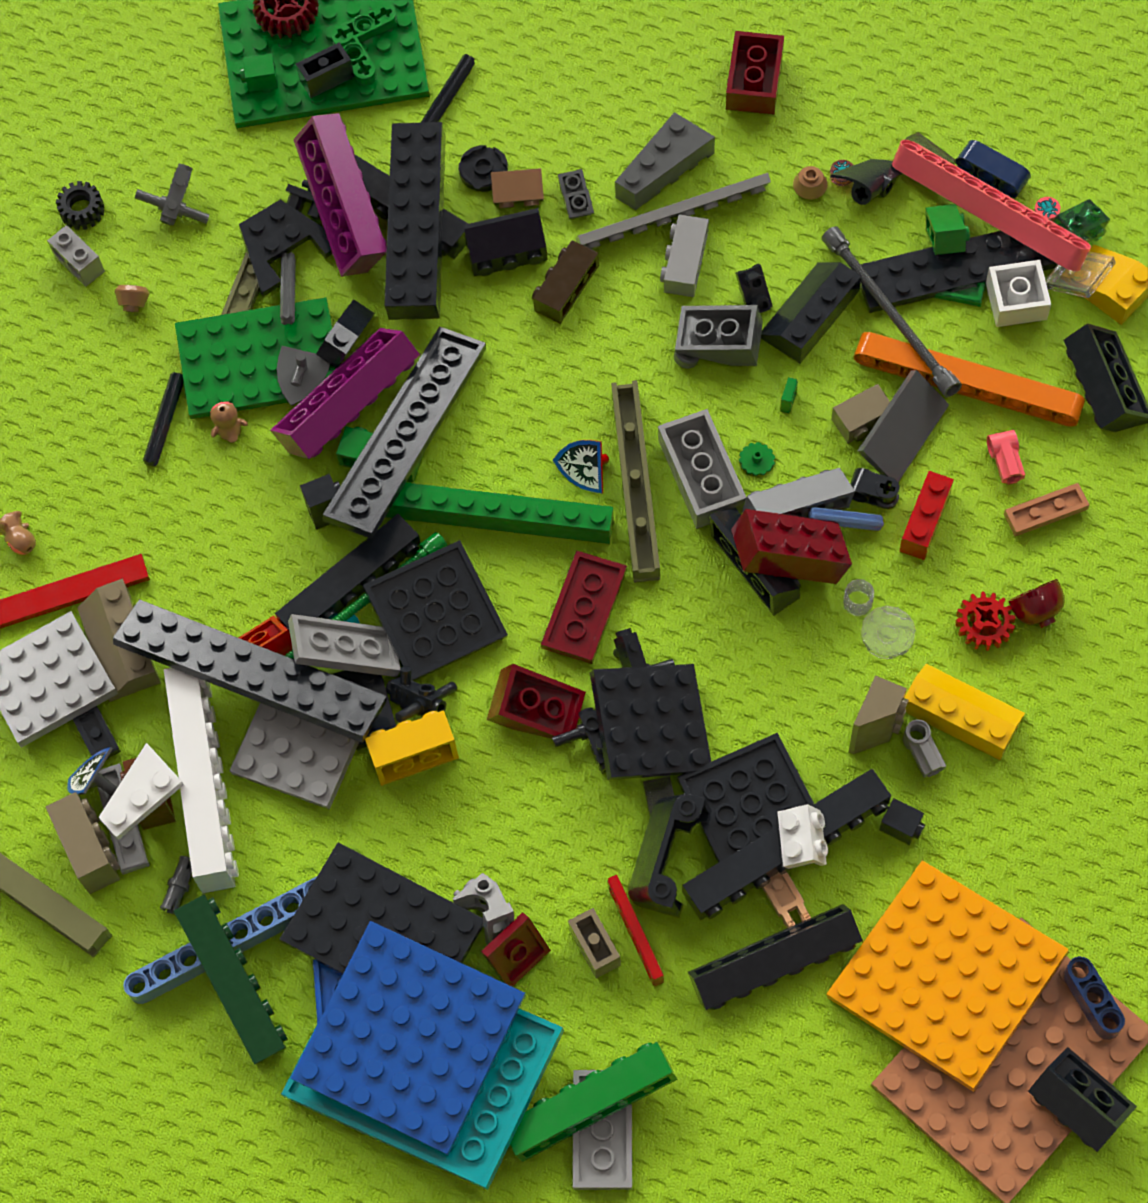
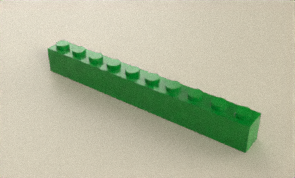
[385,483,614,544]

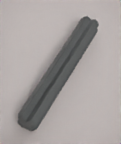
[280,252,296,325]

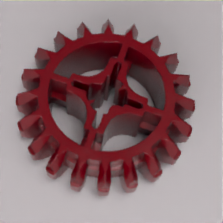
[253,0,319,39]

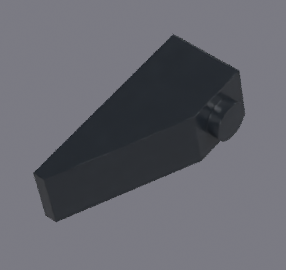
[316,299,375,368]

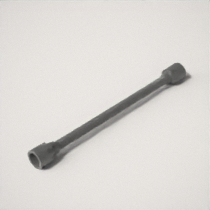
[822,226,962,397]

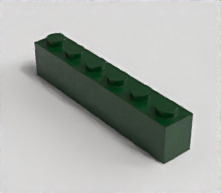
[174,894,288,1065]

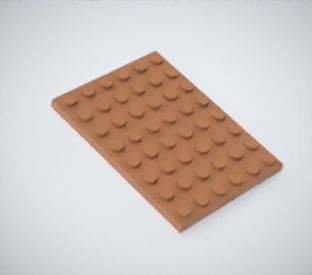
[871,917,1148,1203]

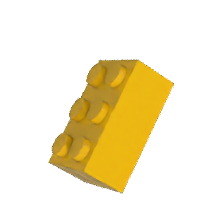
[365,710,459,786]

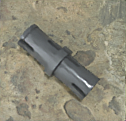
[160,856,192,914]

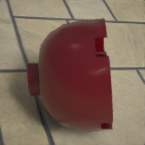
[1008,579,1065,628]

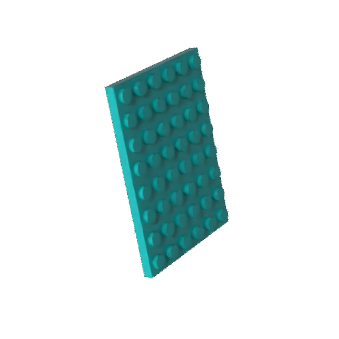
[281,1009,564,1190]

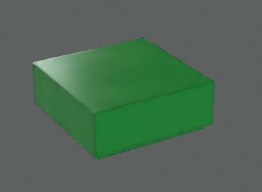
[780,377,798,414]

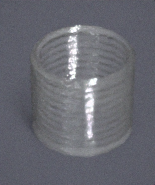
[843,579,874,616]

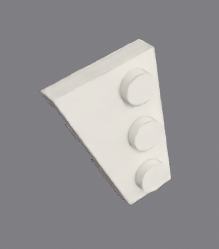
[99,743,184,840]

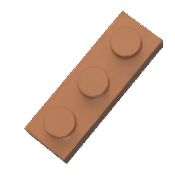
[1004,483,1090,537]

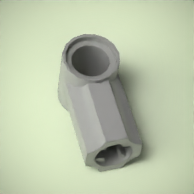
[902,719,946,778]

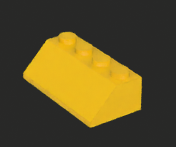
[905,664,1025,760]

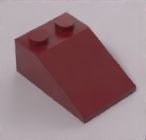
[487,664,586,743]

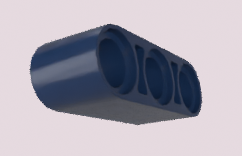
[955,140,1031,198]
[1063,956,1125,1040]

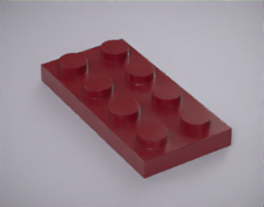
[541,550,627,664]

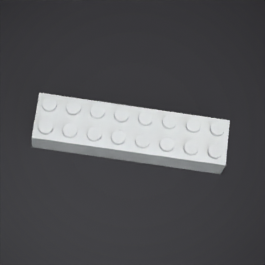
[164,668,239,893]

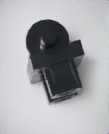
[285,179,321,221]
[735,263,773,313]

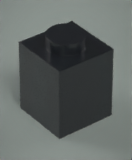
[879,798,926,845]

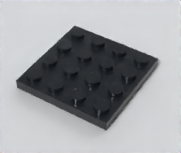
[363,540,508,681]
[590,664,711,780]
[677,733,814,863]

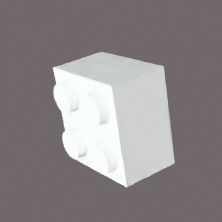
[986,260,1051,327]

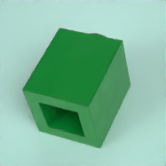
[240,53,278,92]

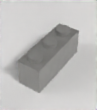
[660,214,709,297]

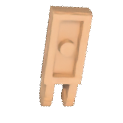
[762,872,811,928]

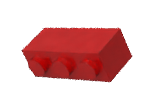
[899,471,954,560]

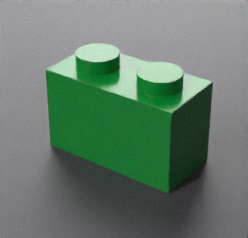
[926,204,970,255]

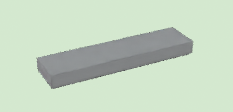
[97,764,150,875]

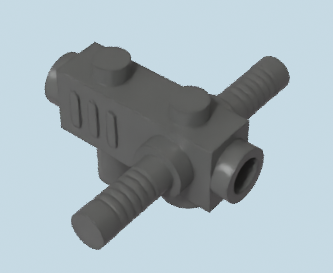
[135,164,210,226]

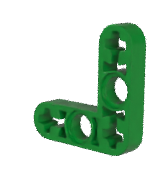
[331,4,397,86]

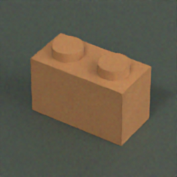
[491,168,544,208]

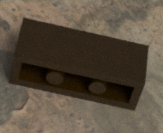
[532,240,599,324]

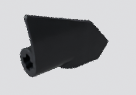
[830,159,902,205]

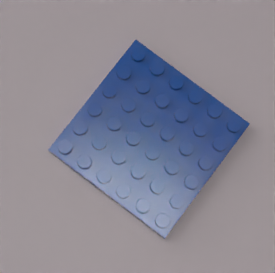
[291,921,526,1156]

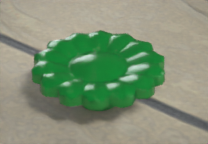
[739,442,775,476]

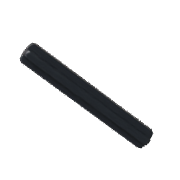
[420,54,475,123]
[143,372,184,467]

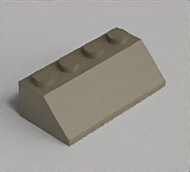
[77,579,161,702]

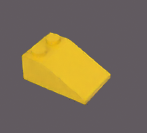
[1061,245,1148,325]

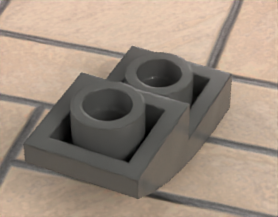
[558,169,594,220]

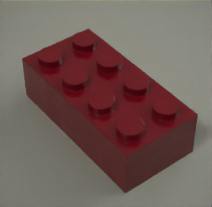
[731,509,852,584]

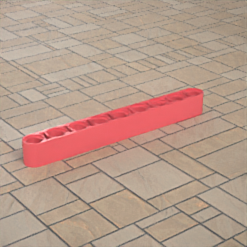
[892,140,1091,272]

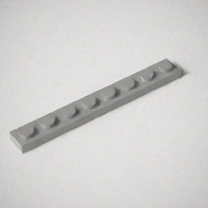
[575,173,771,249]

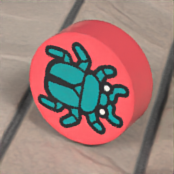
[1034,197,1061,222]

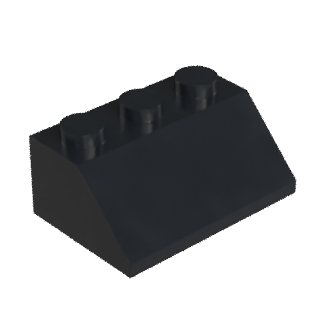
[463,208,548,277]
[1028,1047,1137,1152]

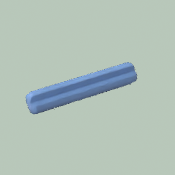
[808,507,884,531]

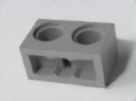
[47,225,105,287]

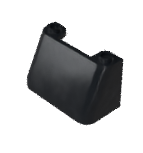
[628,794,712,918]

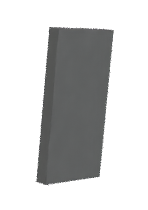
[858,370,949,485]

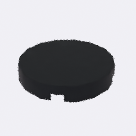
[458,145,508,192]

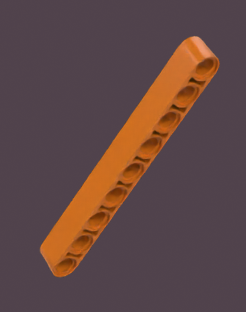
[853,332,1085,426]

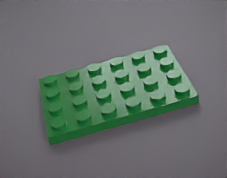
[175,297,336,419]

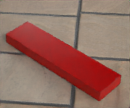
[607,874,664,986]

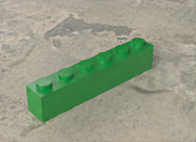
[510,1042,678,1162]

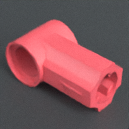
[986,430,1025,485]

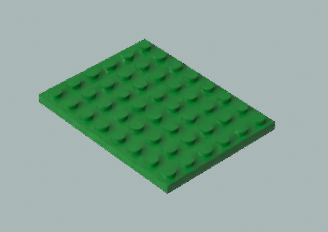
[218,0,430,129]

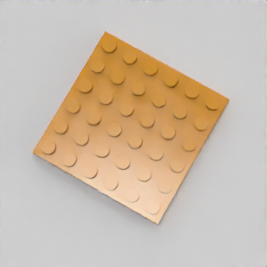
[827,860,1069,1092]

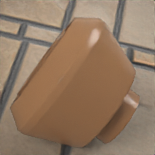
[793,166,827,199]
[115,285,150,312]

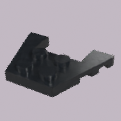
[239,199,333,297]

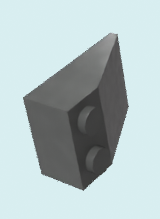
[675,305,763,366]

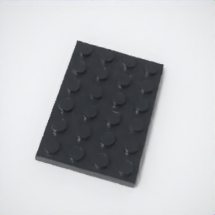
[280,842,484,975]

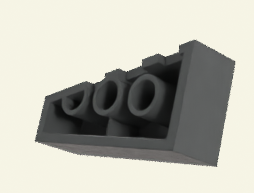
[615,112,715,210]

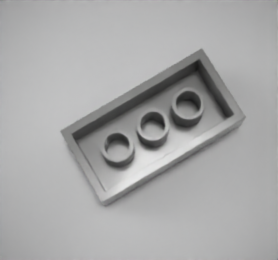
[658,409,746,529]

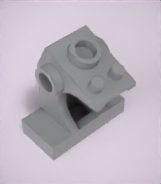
[453,873,514,945]

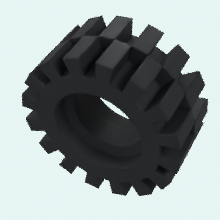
[56,181,105,230]

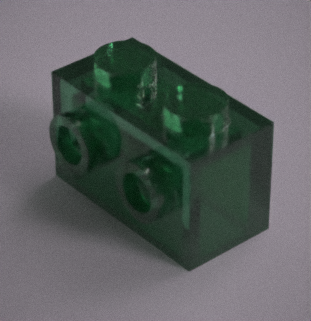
[1053,199,1110,242]

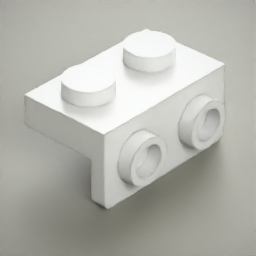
[778,804,828,869]

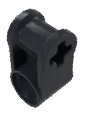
[850,468,900,509]

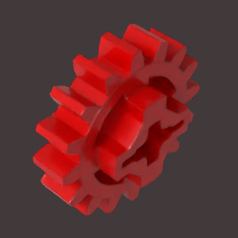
[955,591,1016,651]

